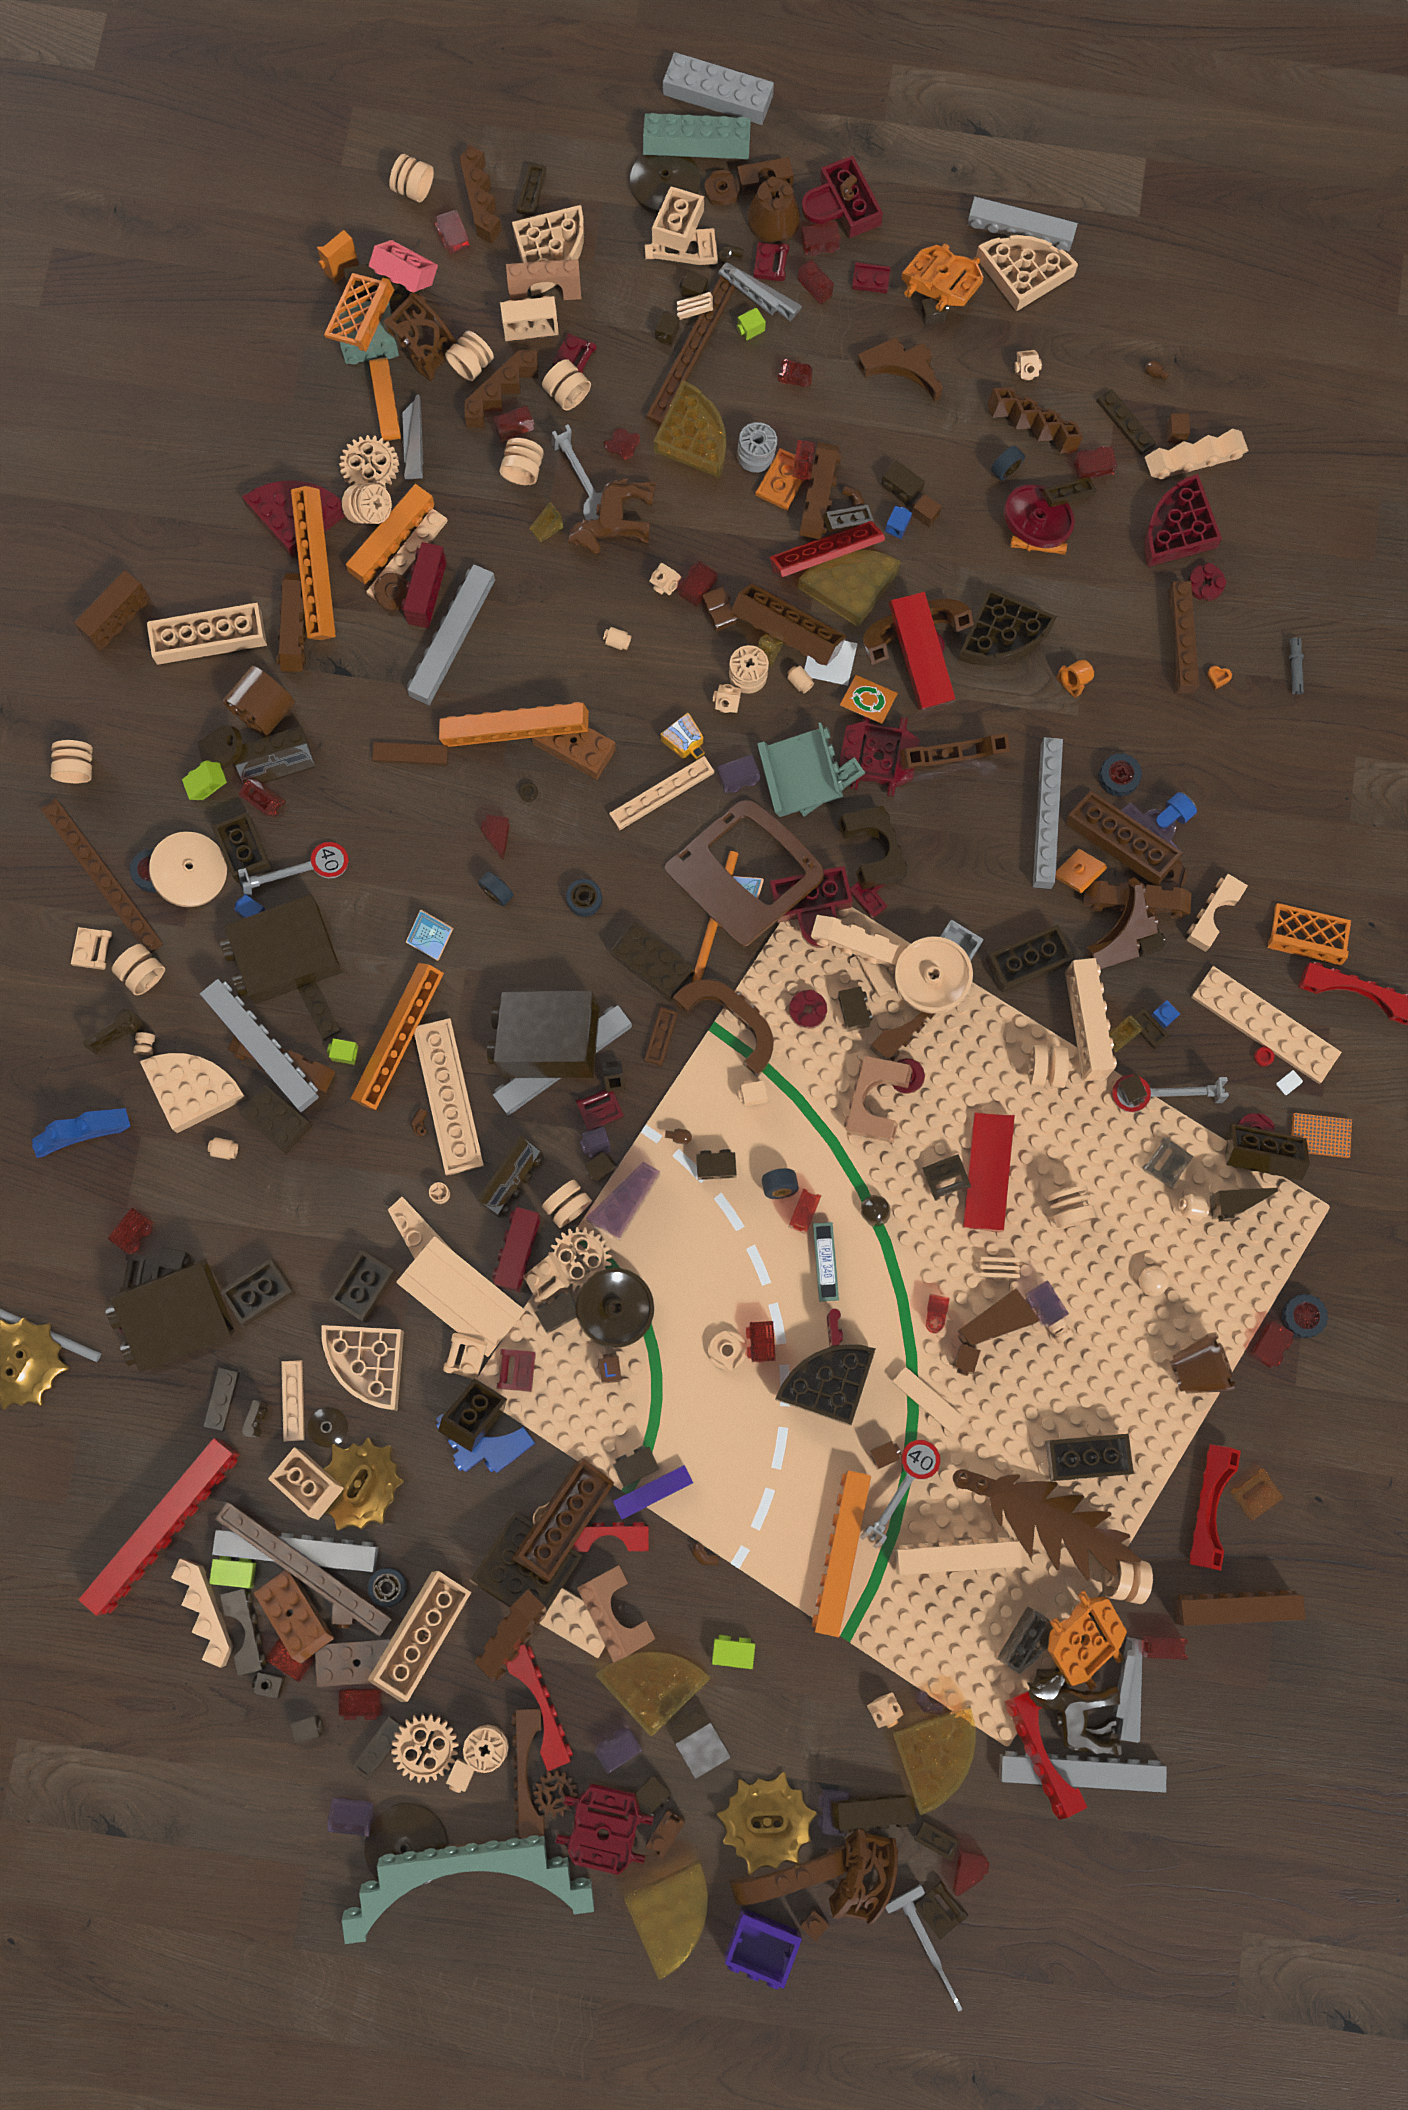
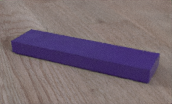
[613,1465,693,1519]

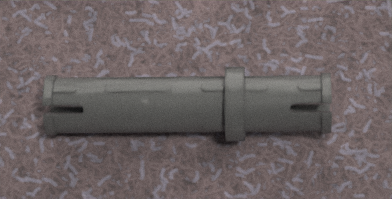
[1289,638,1304,694]

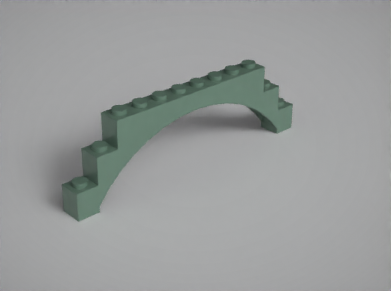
[342,1835,594,1944]

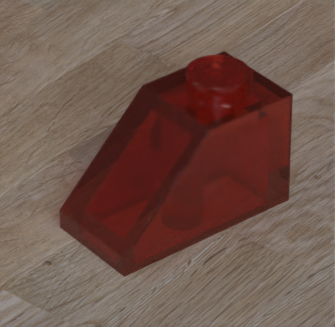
[481,815,510,859]
[952,1849,989,1896]

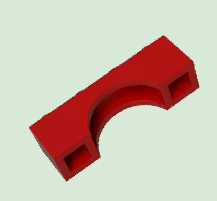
[572,1522,649,1552]

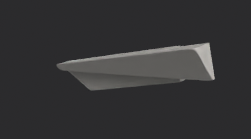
[718,262,802,322]
[402,395,423,479]
[1112,1637,1143,1743]

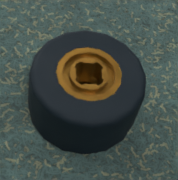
[762,1168,799,1199]

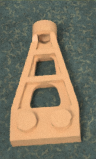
[645,228,718,265]

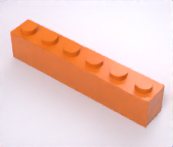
[346,484,434,584]

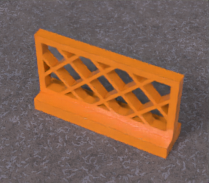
[324,273,394,352]
[1267,903,1351,965]

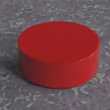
[1254,1047,1274,1067]

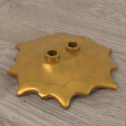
[0,1317,69,1410]
[324,1438,404,1531]
[717,1772,817,1875]

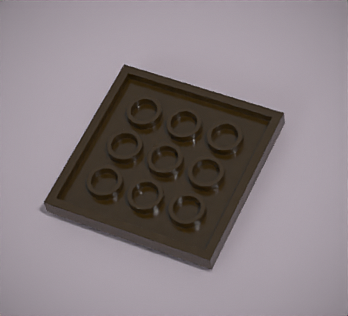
[470,1512,583,1625]

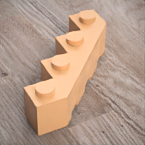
[1145,429,1248,479]
[811,915,907,974]
[171,1558,234,1668]

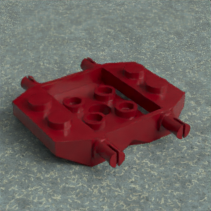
[839,716,920,797]
[555,1784,654,1875]

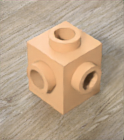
[1014,350,1042,380]
[649,563,682,596]
[713,684,741,713]
[867,1692,904,1728]

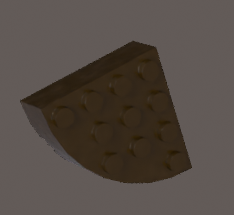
[958,588,1057,666]
[775,1345,876,1426]

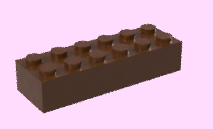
[731,583,847,666]
[1173,1590,1306,1626]

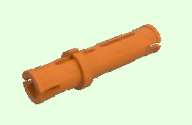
[1011,536,1067,555]

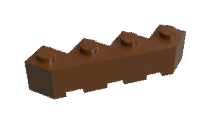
[460,144,501,244]
[465,350,539,428]
[987,387,1083,453]
[799,442,842,539]
[277,573,307,672]
[1084,881,1191,918]
[227,1035,335,1093]
[474,1590,547,1683]

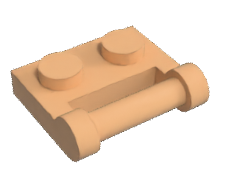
[71,927,112,970]
[523,1254,568,1305]
[443,1333,488,1379]

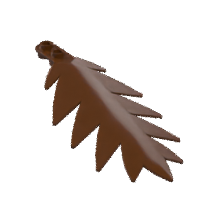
[953,1469,1141,1581]

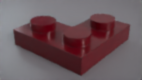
[850,881,888,919]

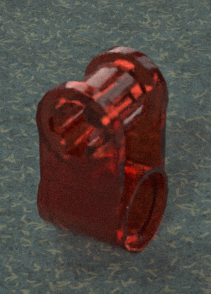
[777,359,812,387]
[926,1294,950,1334]

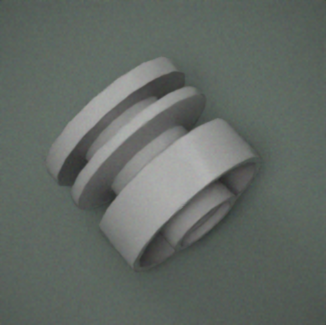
[736,422,777,472]

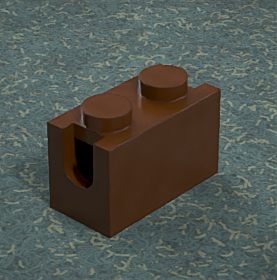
[645,1808,685,1859]

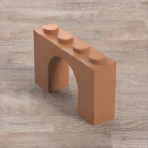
[506,259,581,301]
[844,1056,912,1143]
[577,1565,655,1662]

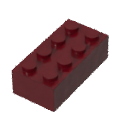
[401,542,447,629]
[492,1207,542,1293]

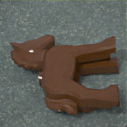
[568,478,655,554]

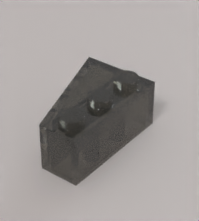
[997,1606,1053,1674]

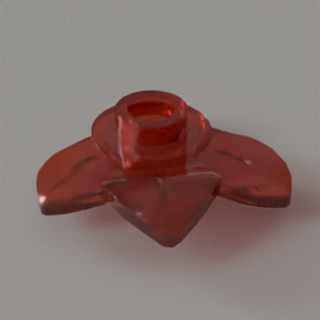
[604,428,640,459]

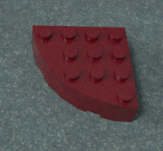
[1144,474,1222,567]
[242,481,345,558]

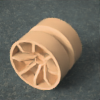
[542,359,591,410]
[112,944,165,995]
[1029,1045,1070,1088]
[1102,1560,1153,1604]

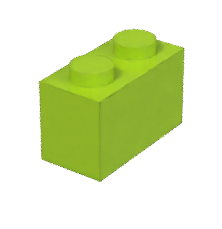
[182,760,227,800]
[209,1555,257,1588]
[712,1635,755,1669]

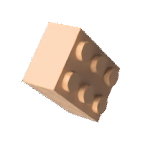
[652,186,704,253]
[500,296,559,341]
[268,1447,344,1520]

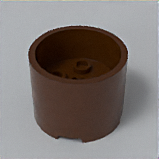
[222,666,295,737]

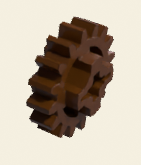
[533,1770,578,1817]

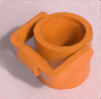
[1057,660,1094,698]

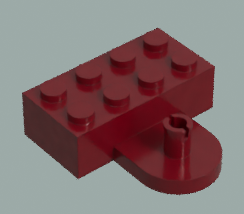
[802,155,883,239]
[769,866,853,948]

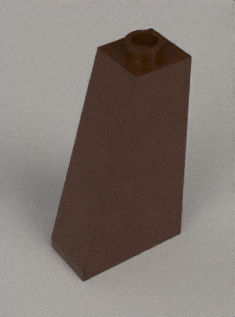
[958,1288,1040,1347]

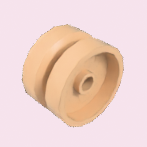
[542,1179,592,1228]

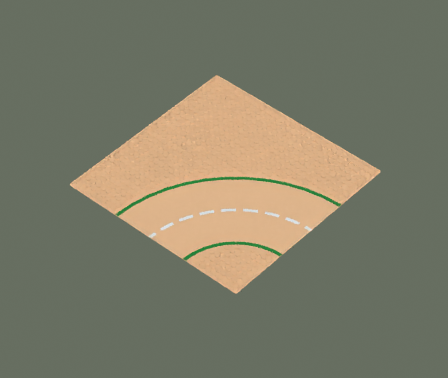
[477,907,1329,1746]

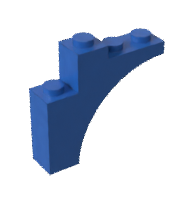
[32,1108,130,1158]
[436,1414,536,1473]

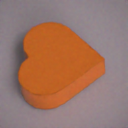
[1207,666,1232,689]

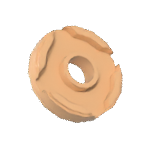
[708,1331,747,1370]

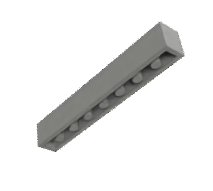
[407,564,495,706]
[1033,737,1063,889]
[200,979,319,1112]
[493,1005,632,1116]
[212,1526,378,1572]
[999,1751,1167,1792]

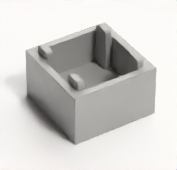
[940,920,984,961]

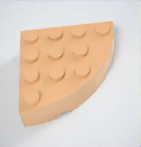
[512,205,584,296]
[976,235,1078,311]
[140,1053,247,1133]
[322,1325,404,1411]

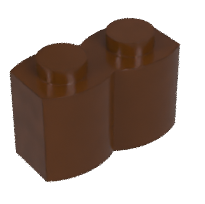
[701,587,737,632]

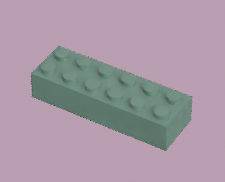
[643,113,751,159]

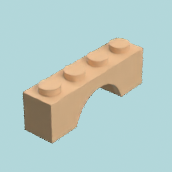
[1187,874,1248,952]

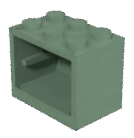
[335,301,399,364]

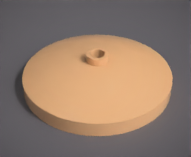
[149,832,227,907]
[895,937,973,1013]

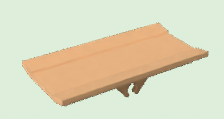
[396,1236,525,1357]

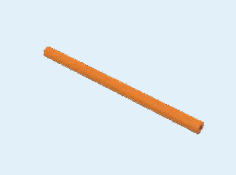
[691,851,739,983]

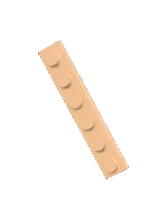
[366,509,447,600]
[609,756,714,831]

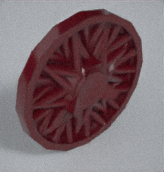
[892,1058,925,1094]

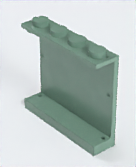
[757,722,844,817]

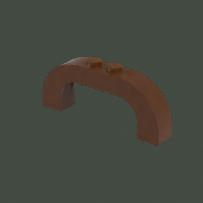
[863,599,974,665]
[899,733,1010,770]
[673,980,774,1078]
[729,1843,848,1905]

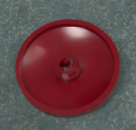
[1004,484,1075,548]

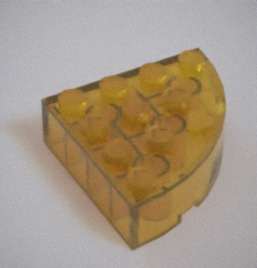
[653,380,726,478]
[798,549,901,627]
[595,1650,711,1737]
[893,1705,976,1815]
[624,1859,708,1980]

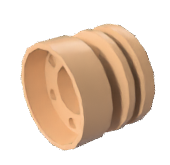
[389,154,434,203]
[445,330,494,381]
[500,438,544,485]
[342,484,392,524]
[729,645,769,694]
[51,740,93,783]
[1047,1185,1097,1229]
[463,1724,509,1773]

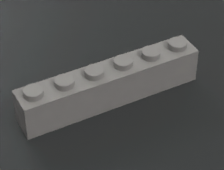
[967,197,1078,252]

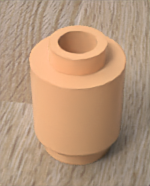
[603,627,631,650]
[787,666,814,693]
[208,1137,238,1160]

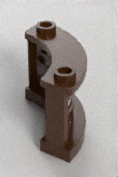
[383,292,457,381]
[828,1829,898,1925]

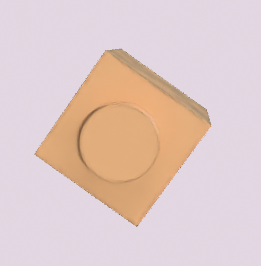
[446,1757,475,1793]

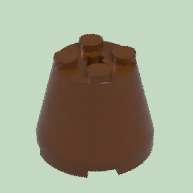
[747,177,800,243]
[1170,1332,1237,1394]

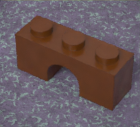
[737,157,794,195]

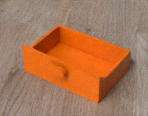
[317,230,359,284]

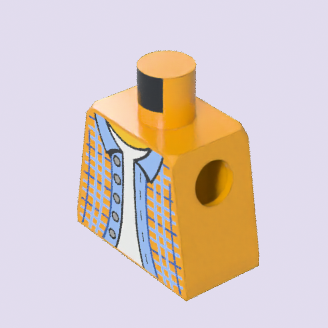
[661,713,705,760]

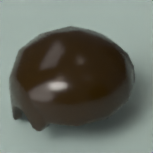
[861,1195,891,1226]

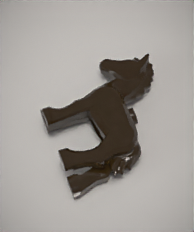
[1027,1672,1122,1756]

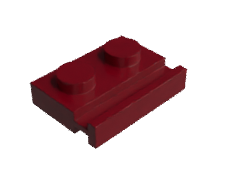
[852,262,891,294]

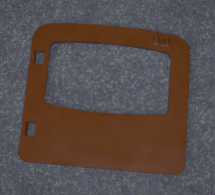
[665,800,824,947]

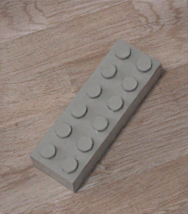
[663,52,774,125]

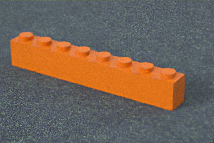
[291,486,336,640]
[439,702,589,747]
[351,963,444,1110]
[811,1470,872,1637]

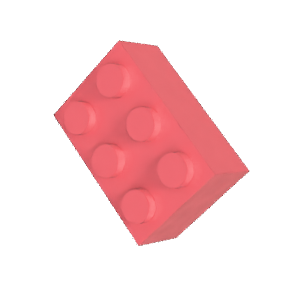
[369,240,438,292]

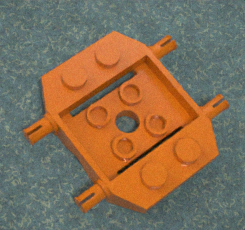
[901,243,983,311]
[1048,1591,1127,1690]

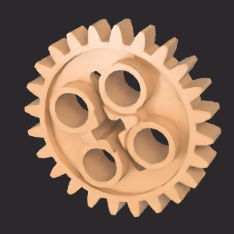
[339,435,399,489]
[548,1227,612,1291]
[391,1713,458,1783]

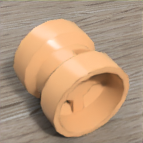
[133,1033,155,1055]
[429,1182,450,1204]
[1048,1317,1075,1344]

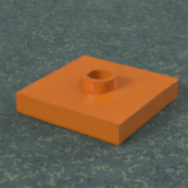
[1055,849,1107,893]

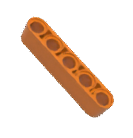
[369,357,401,441]

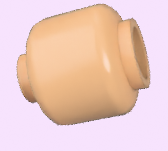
[1179,1193,1210,1221]

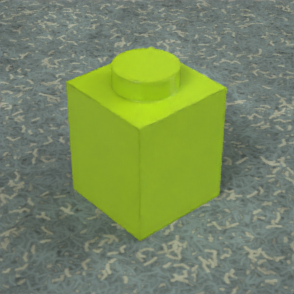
[736,308,765,341]
[327,1038,358,1065]

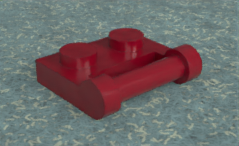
[753,242,790,281]
[552,333,597,374]
[575,1087,624,1132]
[827,1309,843,1347]
[496,1349,536,1392]

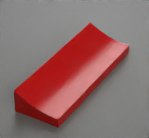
[770,521,885,577]
[888,592,955,710]
[963,1113,1015,1232]

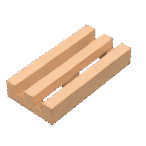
[677,292,713,320]
[980,1257,1020,1279]

